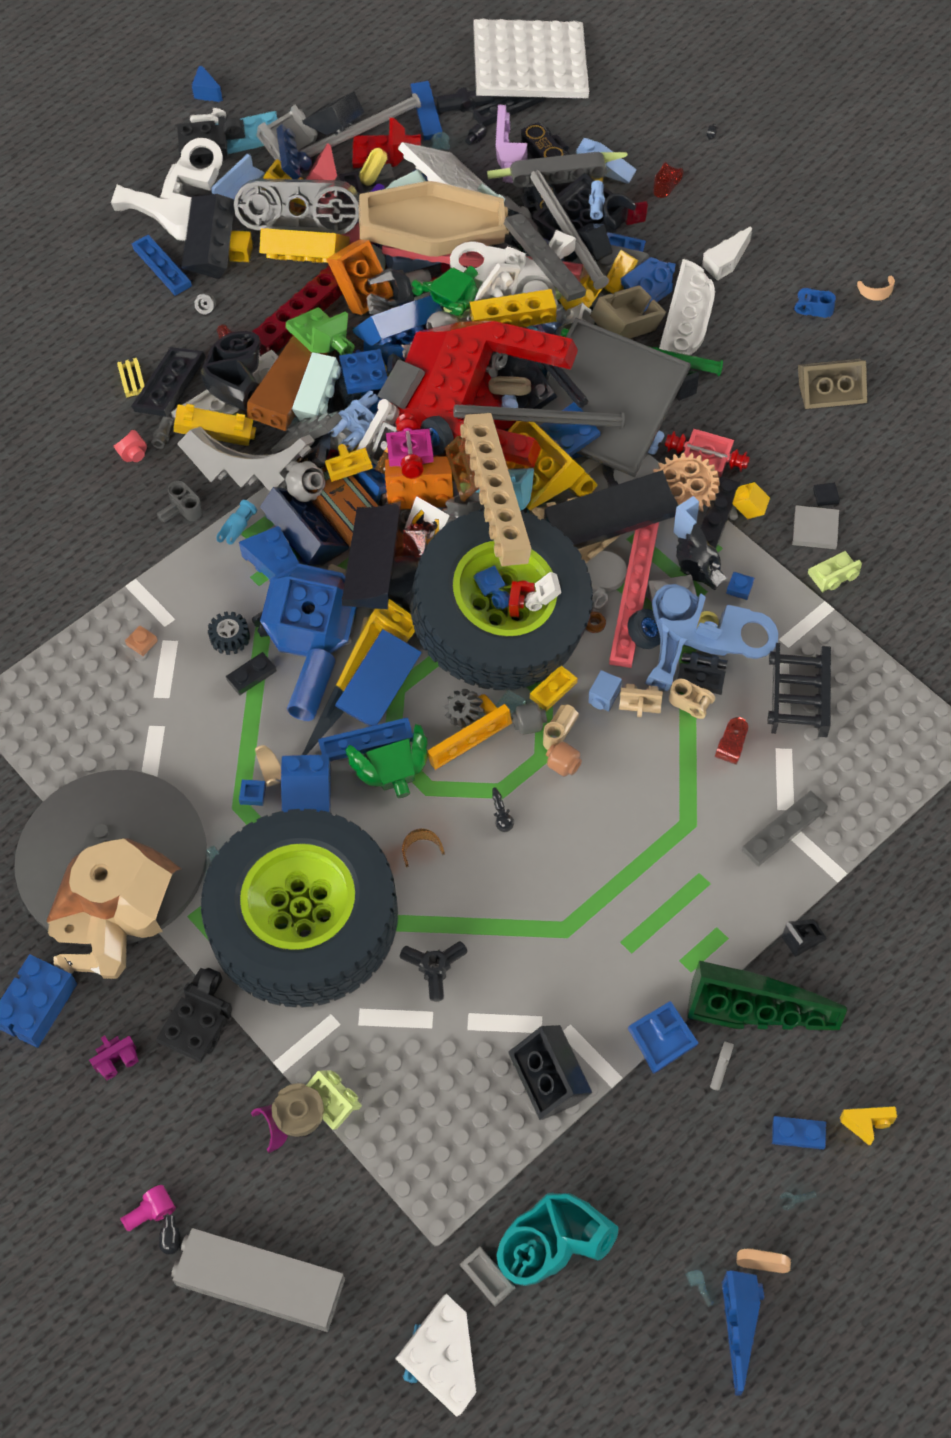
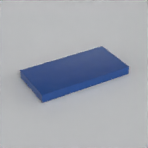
[335,629,422,727]

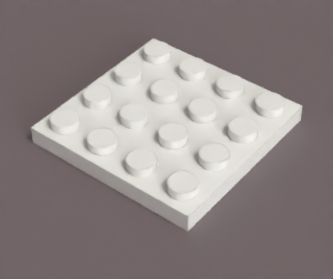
[398,142,489,193]

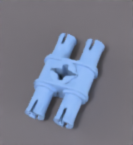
[329,391,378,452]

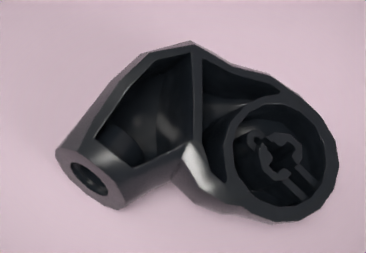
[201,331,261,412]

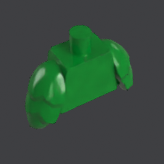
[345,724,428,799]

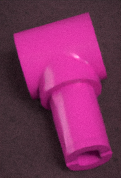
[120,1185,176,1232]

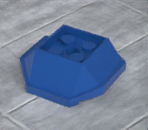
[260,564,357,657]

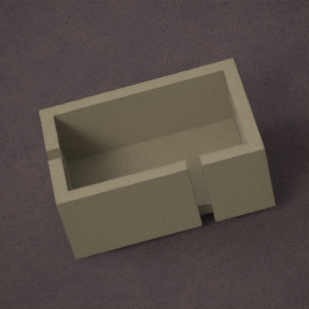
[590,285,666,339]

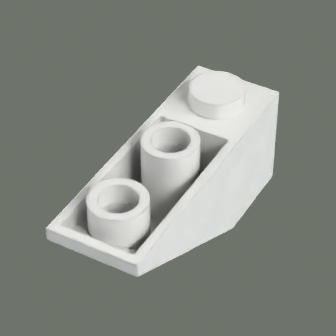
[702,227,752,281]

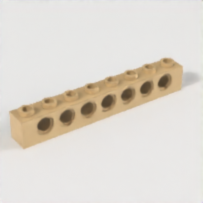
[460,413,531,566]

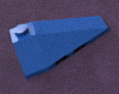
[722,1271,764,1395]

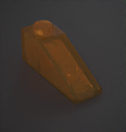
[444,435,479,502]

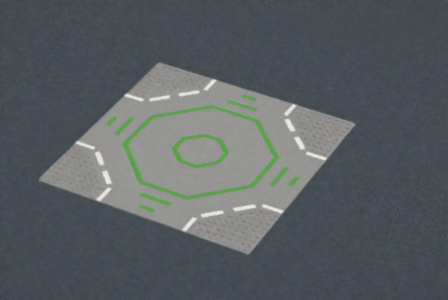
[0,421,951,1246]

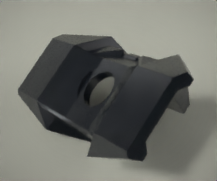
[367,268,414,306]

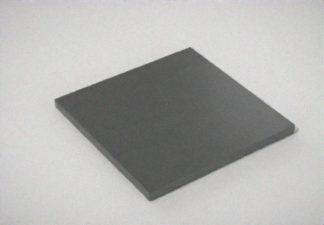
[535,318,691,477]

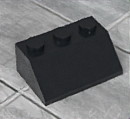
[302,91,364,135]
[508,1025,593,1120]

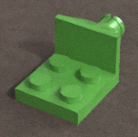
[286,307,355,355]

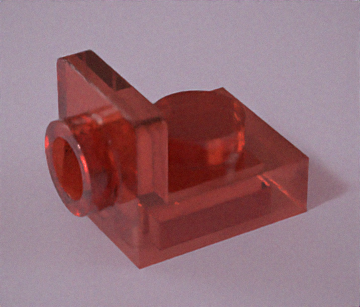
[403,523,429,557]

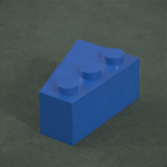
[239,526,299,581]

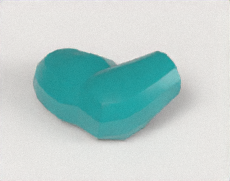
[497,1193,619,1286]

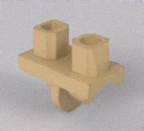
[619,684,663,718]

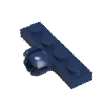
[276,124,312,179]

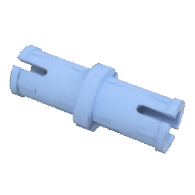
[589,181,605,220]

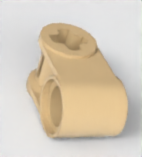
[669,679,715,719]

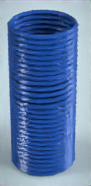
[287,649,336,721]

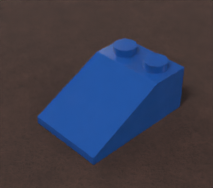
[281,755,331,812]

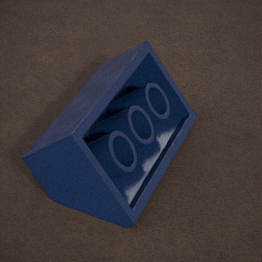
[260,487,350,565]

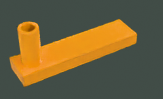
[427,694,512,770]

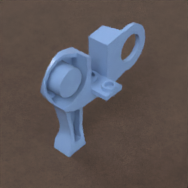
[645,584,778,691]

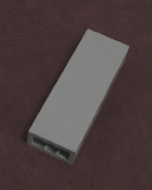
[171,1228,345,1332]

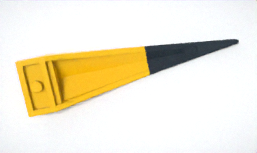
[302,599,415,755]

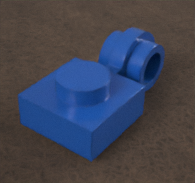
[473,565,510,609]

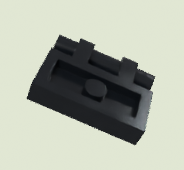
[677,652,728,695]

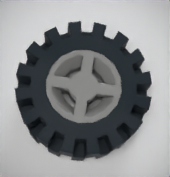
[208,611,250,655]

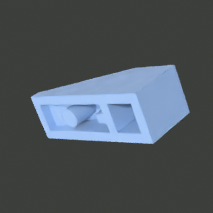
[576,138,636,184]

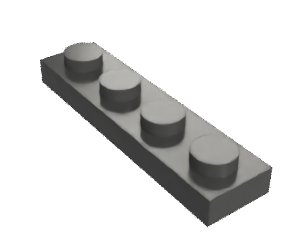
[742,791,828,867]

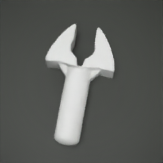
[190,108,226,124]

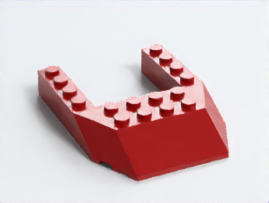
[392,321,578,468]

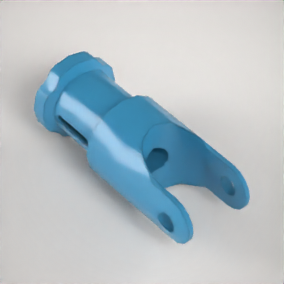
[216,500,257,545]

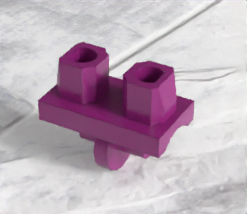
[89,1035,139,1081]

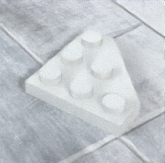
[396,1294,476,1416]

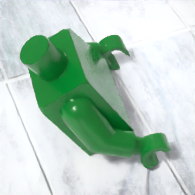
[412,266,478,316]

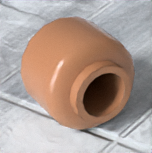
[546,742,582,777]

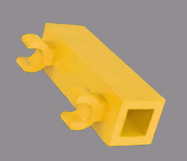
[174,404,256,446]

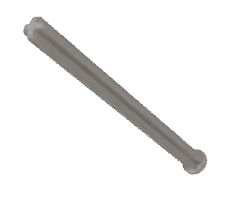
[300,93,421,157]
[530,170,609,289]

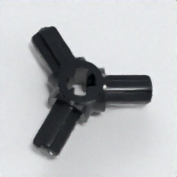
[400,941,468,1002]

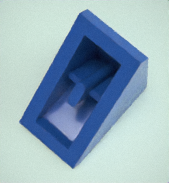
[192,66,223,102]

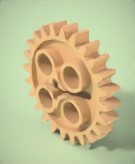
[653,453,720,512]

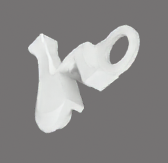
[111,138,223,241]
[450,230,576,300]

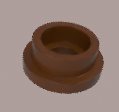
[586,611,606,633]

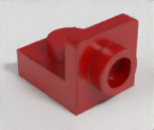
[509,580,535,617]

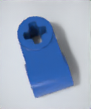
[795,288,836,318]

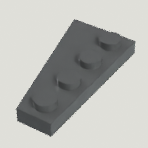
[271,412,342,454]

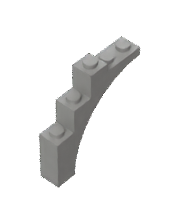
[178,427,315,491]

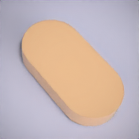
[736,1249,791,1273]

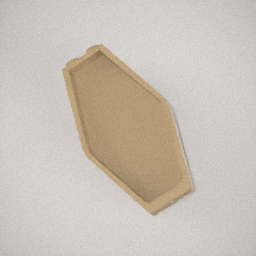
[359,181,509,257]

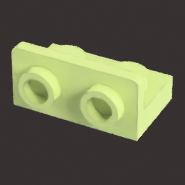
[808,551,862,592]
[306,1070,362,1130]

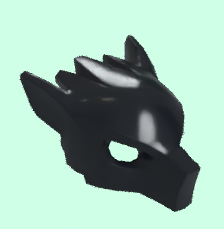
[676,524,727,590]

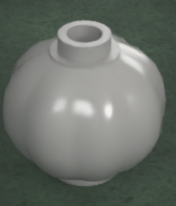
[285,461,325,502]

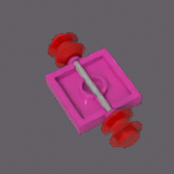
[386,413,434,479]

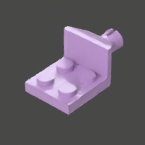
[496,105,528,183]

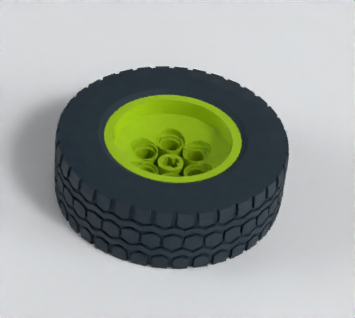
[410,509,593,690]
[201,809,398,1008]

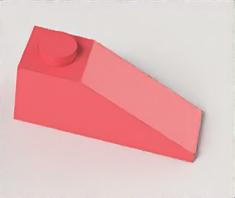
[306,143,337,196]

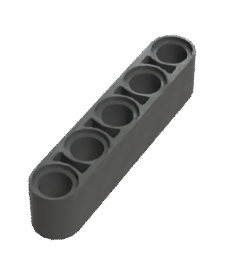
[510,152,607,188]

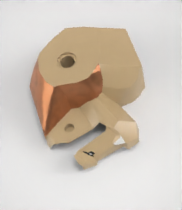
[46,839,181,979]

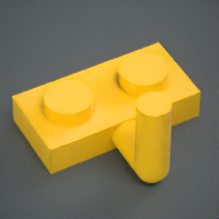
[325,444,372,482]

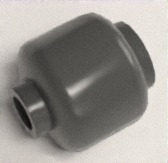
[512,703,547,735]

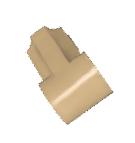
[543,704,579,750]

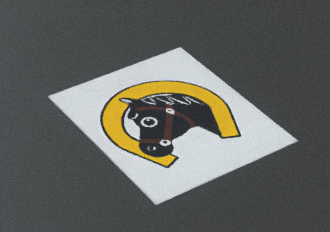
[403,496,450,553]

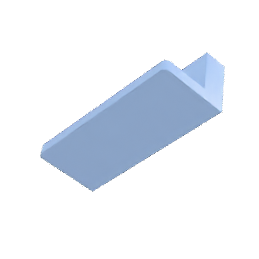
[211,154,265,201]

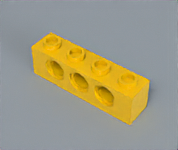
[470,289,557,327]

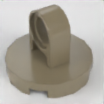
[272,1083,324,1137]

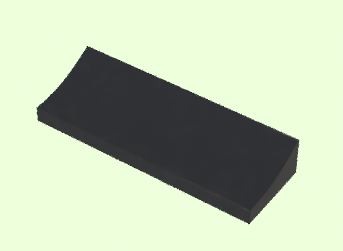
[544,470,678,549]
[342,501,401,610]

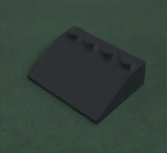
[532,173,628,262]

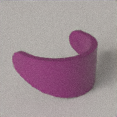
[251,1104,288,1153]

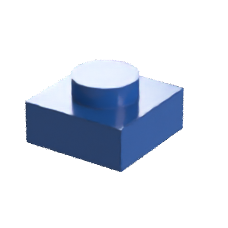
[726,572,755,600]
[239,779,266,806]

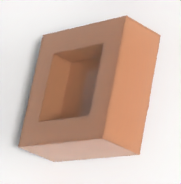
[125,625,158,656]

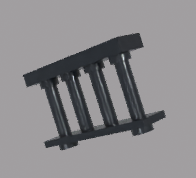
[767,643,831,738]

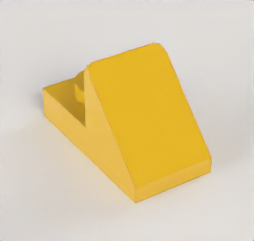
[840,1107,897,1146]

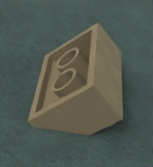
[798,359,867,409]

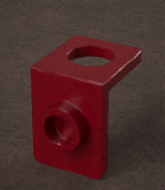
[625,201,648,225]

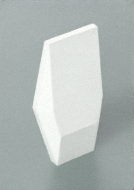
[467,263,520,321]

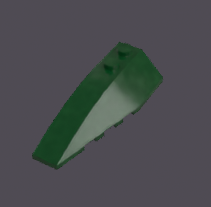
[687,960,847,1030]

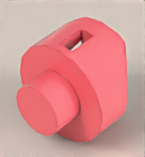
[114,430,147,462]

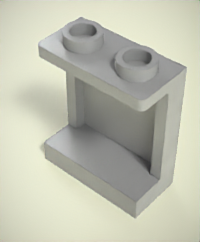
[256,105,317,161]

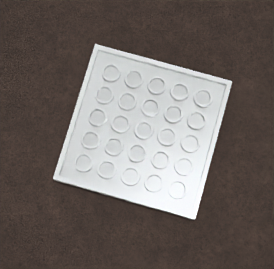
[474,19,589,98]

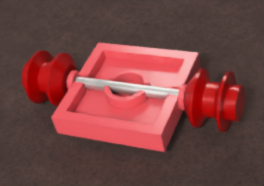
[665,429,750,477]

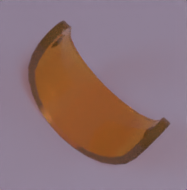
[402,828,445,867]

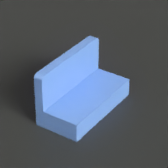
[673,496,699,539]

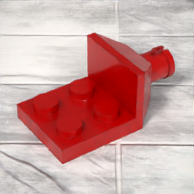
[352,117,421,168]

